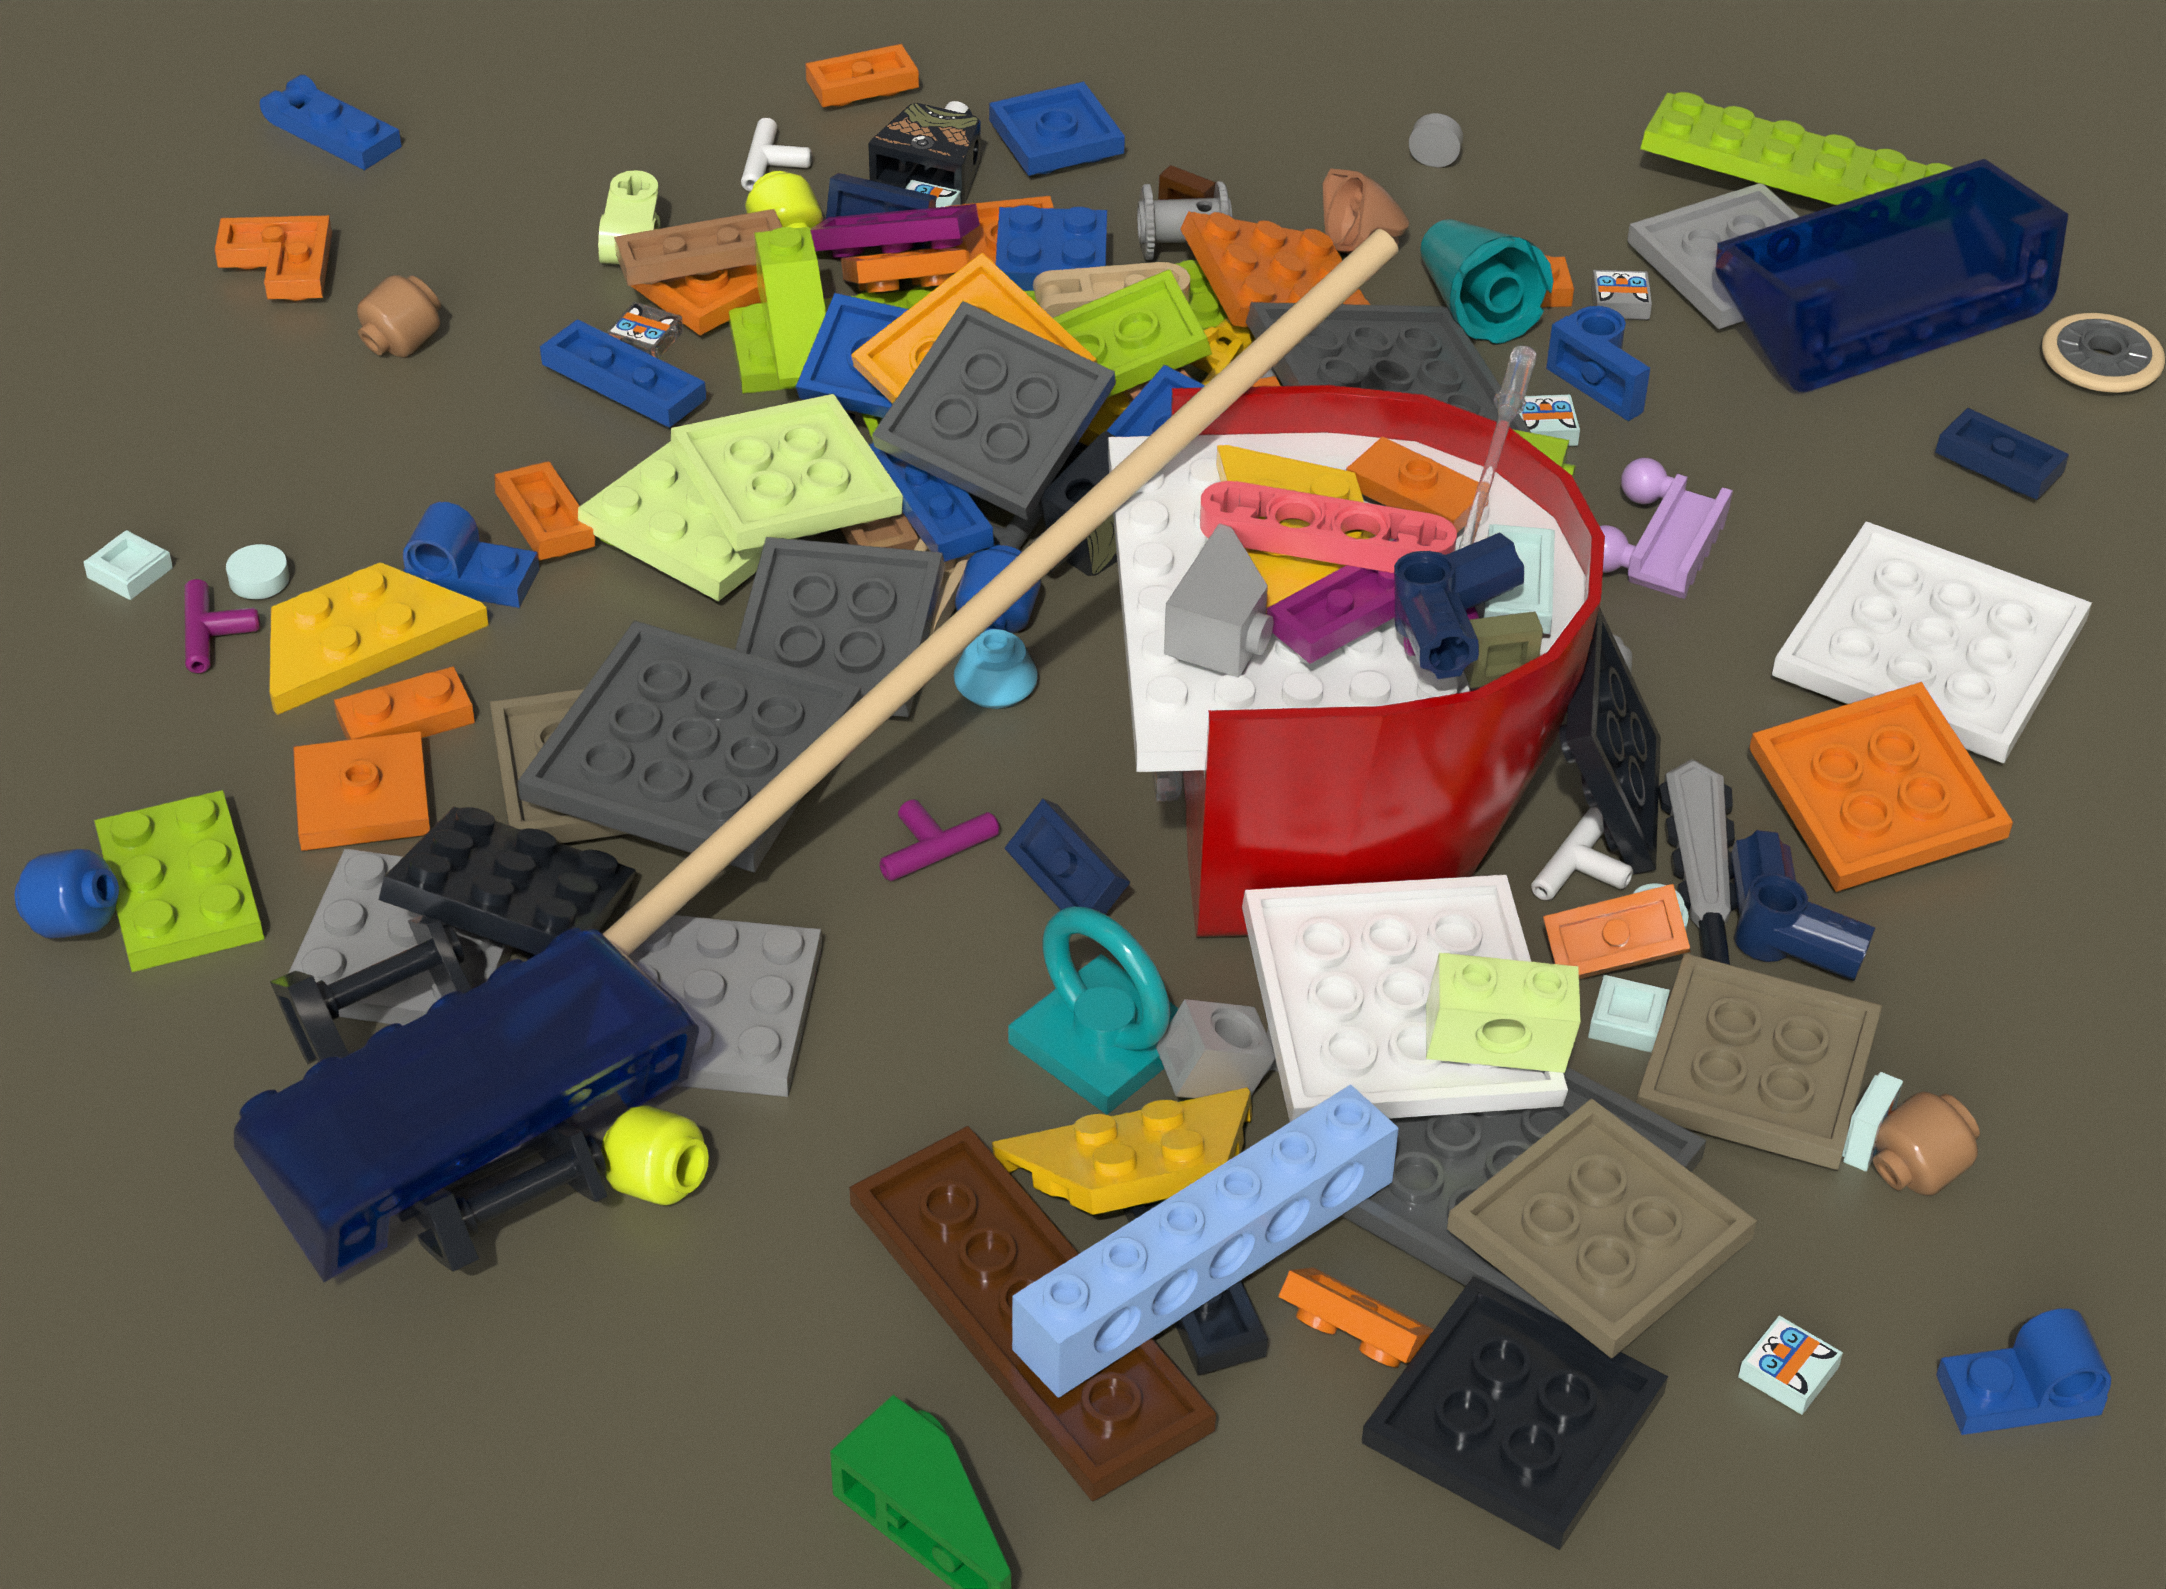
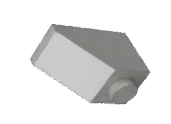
[1164,524,1274,678]

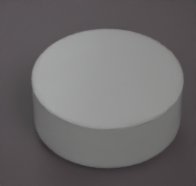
[1409,113,1463,168]

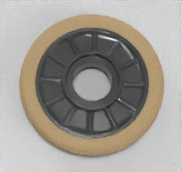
[2042,313,2165,393]

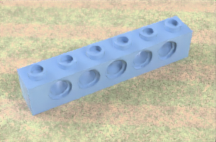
[1012,1084,1399,1398]

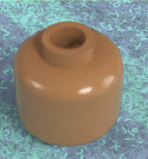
[357,275,441,358]
[1873,1091,1980,1196]

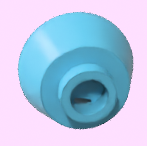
[954,629,1038,709]

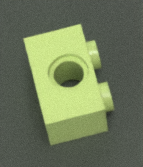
[1426,952,1581,1073]

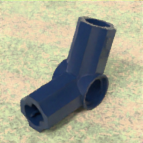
[1394,532,1524,679]
[1731,830,1876,981]

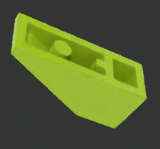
[754,227,826,388]

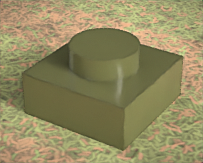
[1464,611,1543,688]

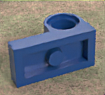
[1546,306,1650,421]
[403,502,540,608]
[1936,1309,2111,1435]

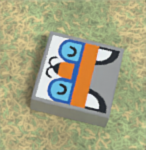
[1591,270,1652,320]

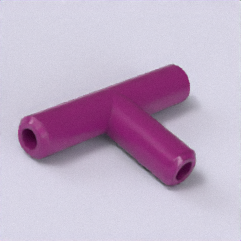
[184,579,260,673]
[879,799,1000,881]

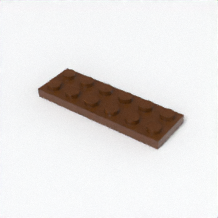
[849,1126,1216,1502]

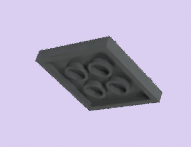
[872,301,1116,520]
[735,537,945,717]

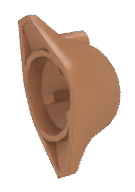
[1323,169,1409,254]

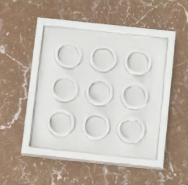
[1772,521,2092,763]
[1242,875,1568,1122]

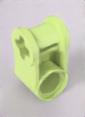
[598,170,660,264]

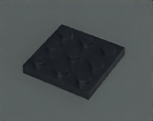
[1559,607,1661,874]
[379,807,636,966]
[1361,1276,1668,1550]

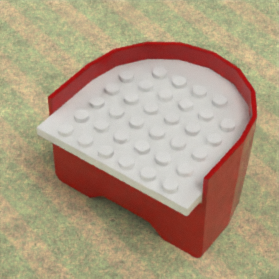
[1108,385,1605,937]

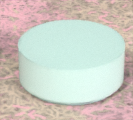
[226,544,290,600]

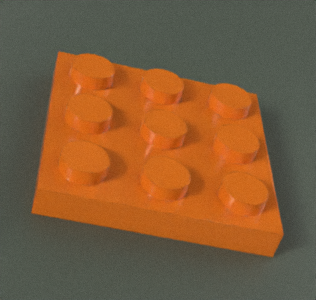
[1180,211,1370,328]
[1749,682,2013,892]

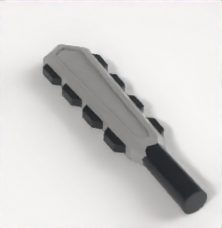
[1659,759,1738,965]

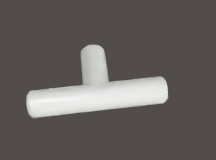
[741,118,812,191]
[1531,807,1633,901]

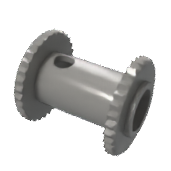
[1137,181,1232,260]

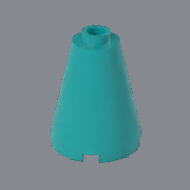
[1420,219,1553,343]

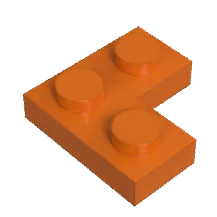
[215,215,332,301]

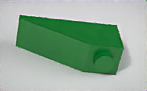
[830,1394,1011,1589]

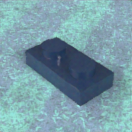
[826,173,937,250]
[1935,408,2069,500]
[1004,798,1130,914]

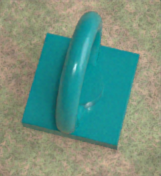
[1008,906,1179,1115]

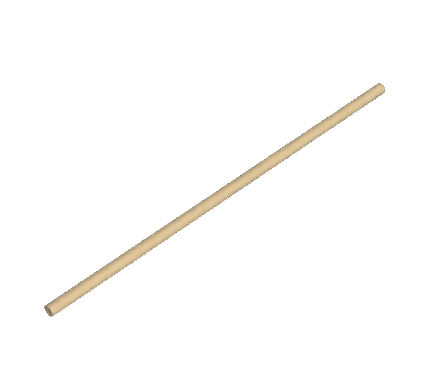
[495,229,1399,1061]

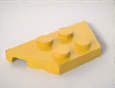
[1216,445,1375,615]
[270,562,489,715]
[992,1087,1253,1215]

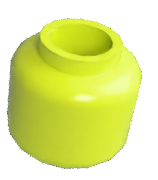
[745,171,823,229]
[601,1105,709,1205]

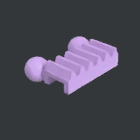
[1600,458,1733,599]

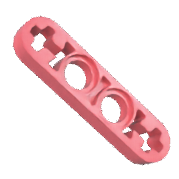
[1200,481,1457,573]

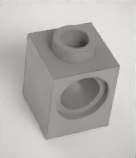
[1156,999,1275,1098]

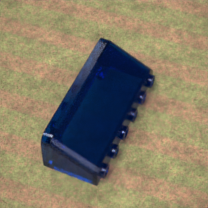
[1715,159,2069,392]
[234,928,699,1282]

